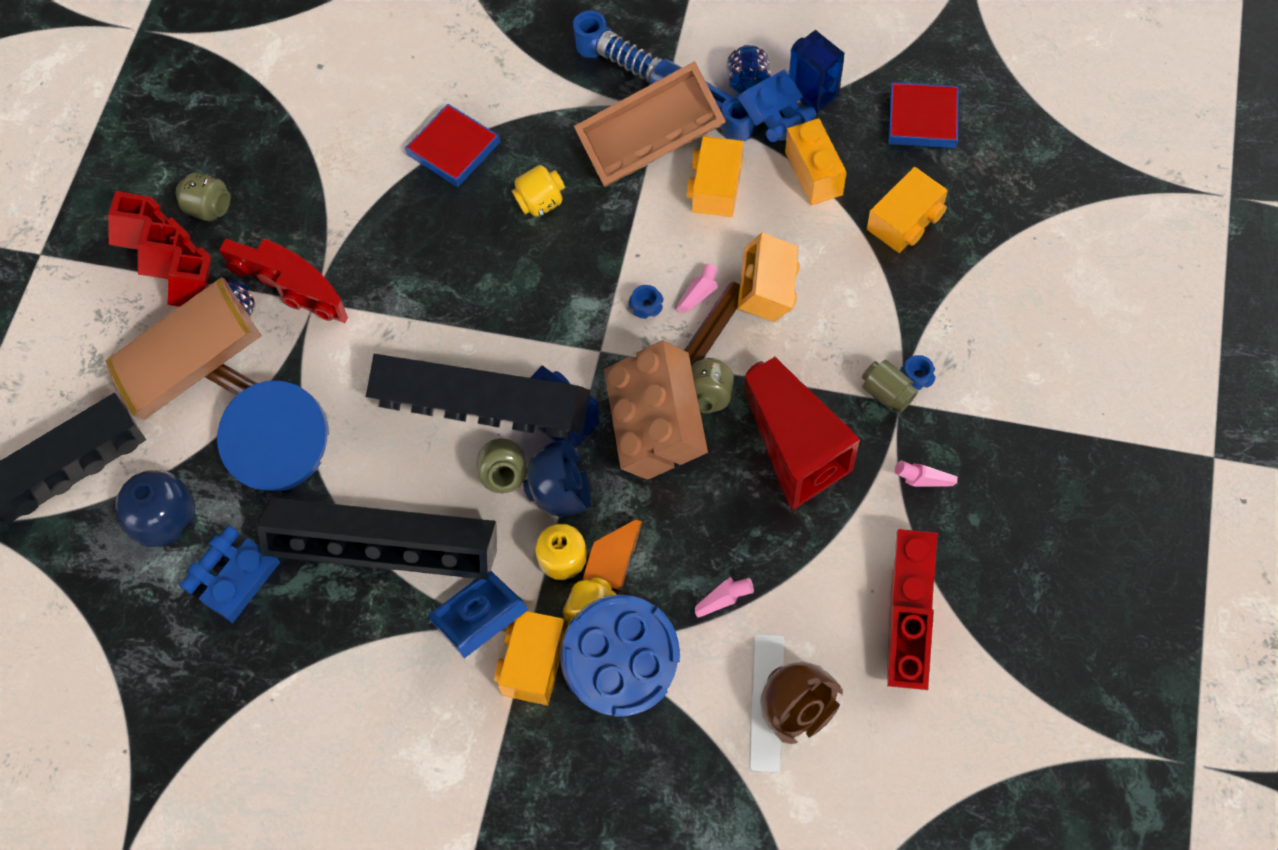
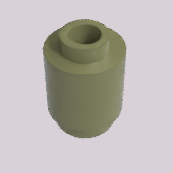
[862,360,919,413]

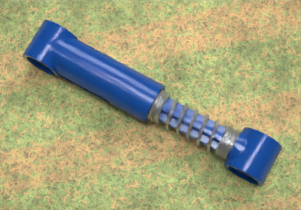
[573,11,755,141]

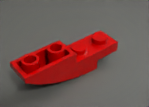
[219,238,348,323]
[887,529,938,691]

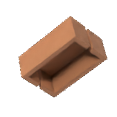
[604,340,708,480]

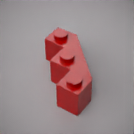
[108,191,211,307]

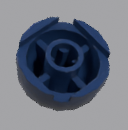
[523,439,592,517]
[115,470,196,547]

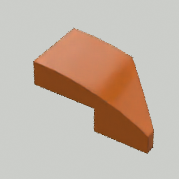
[583,519,642,590]

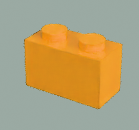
[785,118,846,206]
[687,136,744,218]
[867,167,948,253]
[737,232,800,322]
[494,611,567,706]

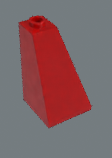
[744,356,860,510]

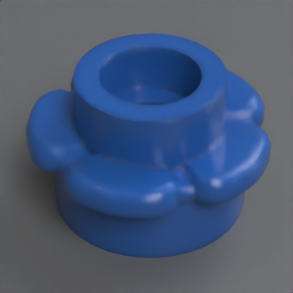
[629,285,664,319]
[900,355,936,390]

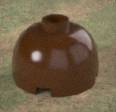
[760,661,843,744]

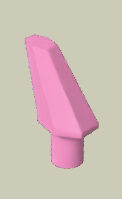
[676,264,718,313]
[895,461,957,487]
[695,577,754,618]

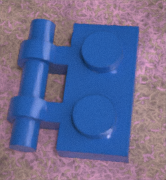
[737,69,816,142]
[179,525,280,623]

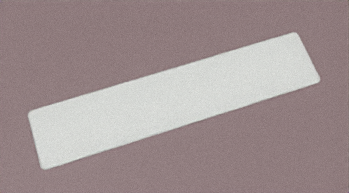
[750,634,784,773]

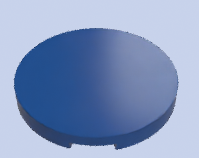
[217,381,329,492]
[560,595,680,717]

